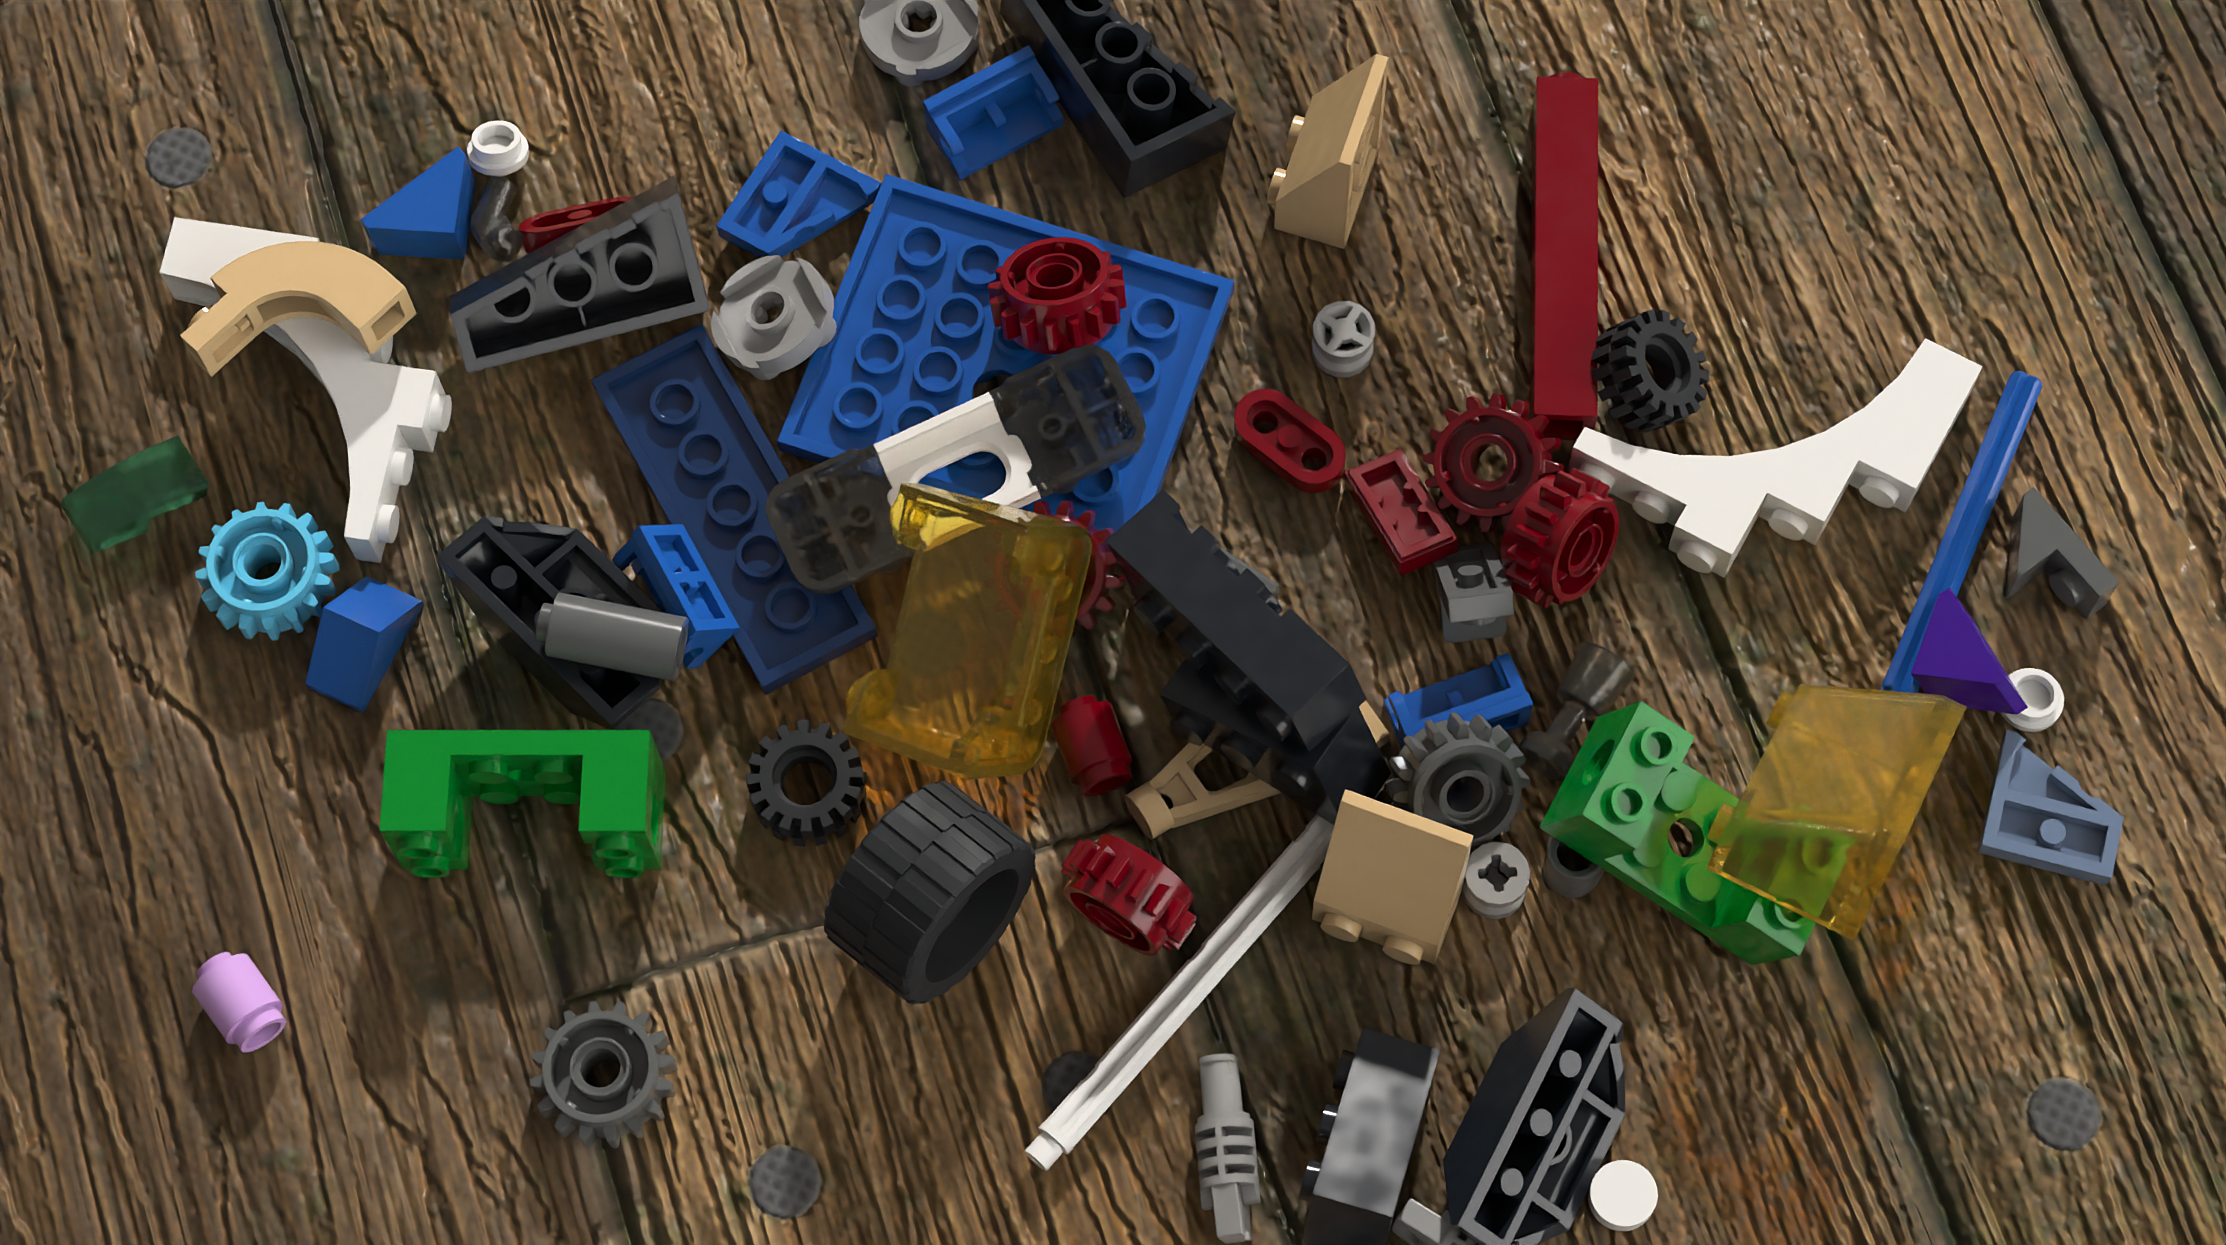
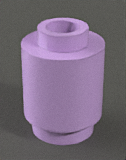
[192,952,286,1052]

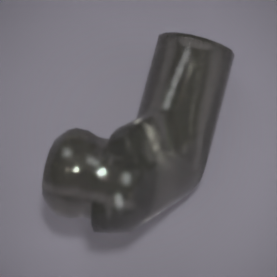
[469,176,523,262]

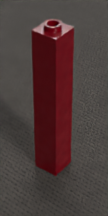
[1529,72,1598,441]

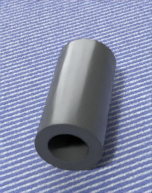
[536,592,689,681]

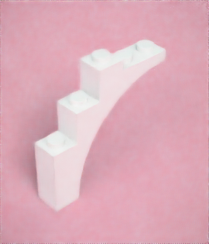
[159,217,452,563]
[1568,338,1983,578]

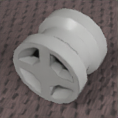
[1312,301,1375,377]
[1462,842,1530,919]

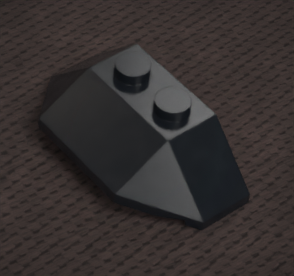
[436,516,664,730]
[1443,988,1626,1245]

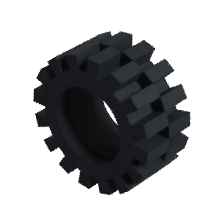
[1592,309,1709,432]
[746,720,867,847]

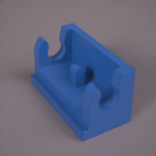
[923,45,1064,181]
[612,524,740,669]
[1383,653,1533,750]

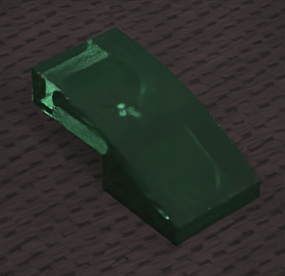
[61,436,209,554]

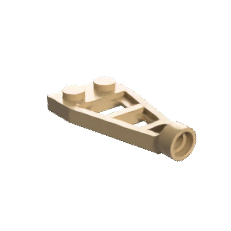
[1124,701,1390,840]

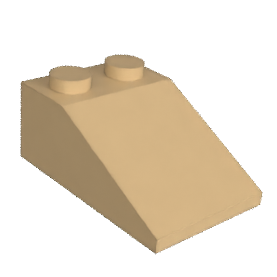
[1267,54,1389,249]
[1312,789,1474,965]

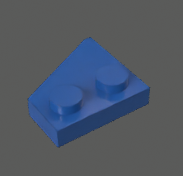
[716,130,881,258]

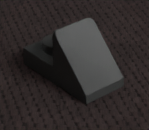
[2005,487,2119,619]
[1431,542,1514,643]

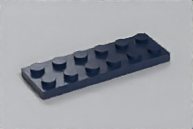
[591,324,878,695]

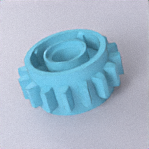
[195,502,339,641]

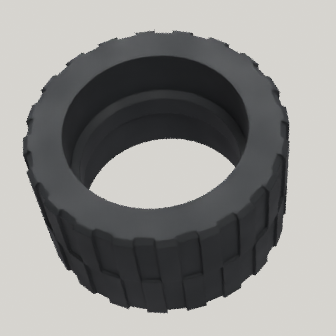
[823,781,1036,1005]

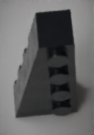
[999,0,1236,198]
[450,175,710,373]
[1106,489,1367,752]

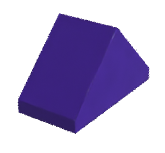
[1911,587,2028,715]

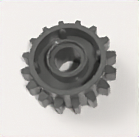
[1384,712,1530,847]
[530,1001,678,1148]

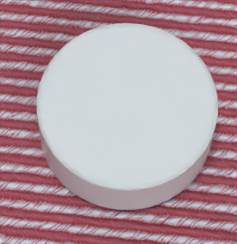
[1588,1160,1658,1231]

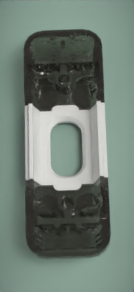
[765,345,1147,595]

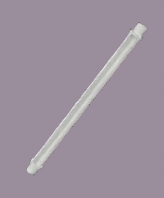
[1024,781,1387,1171]

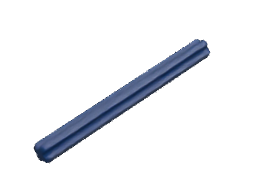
[1880,371,2042,706]

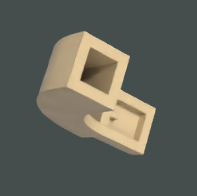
[180,241,417,377]

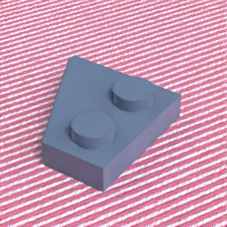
[1977,730,2124,886]

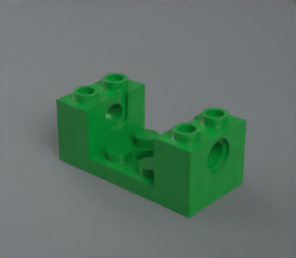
[1539,701,1856,965]
[379,730,666,878]

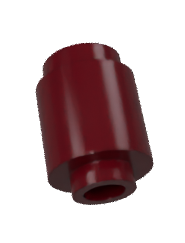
[1051,695,1132,796]

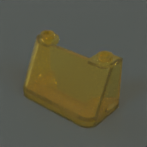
[843,483,1092,780]
[1706,684,1967,941]

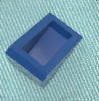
[360,147,476,260]
[305,576,424,713]

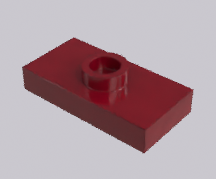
[1344,448,1458,576]

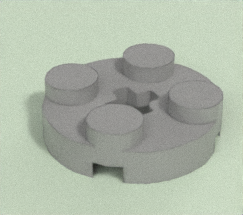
[859,0,979,86]
[711,255,837,380]

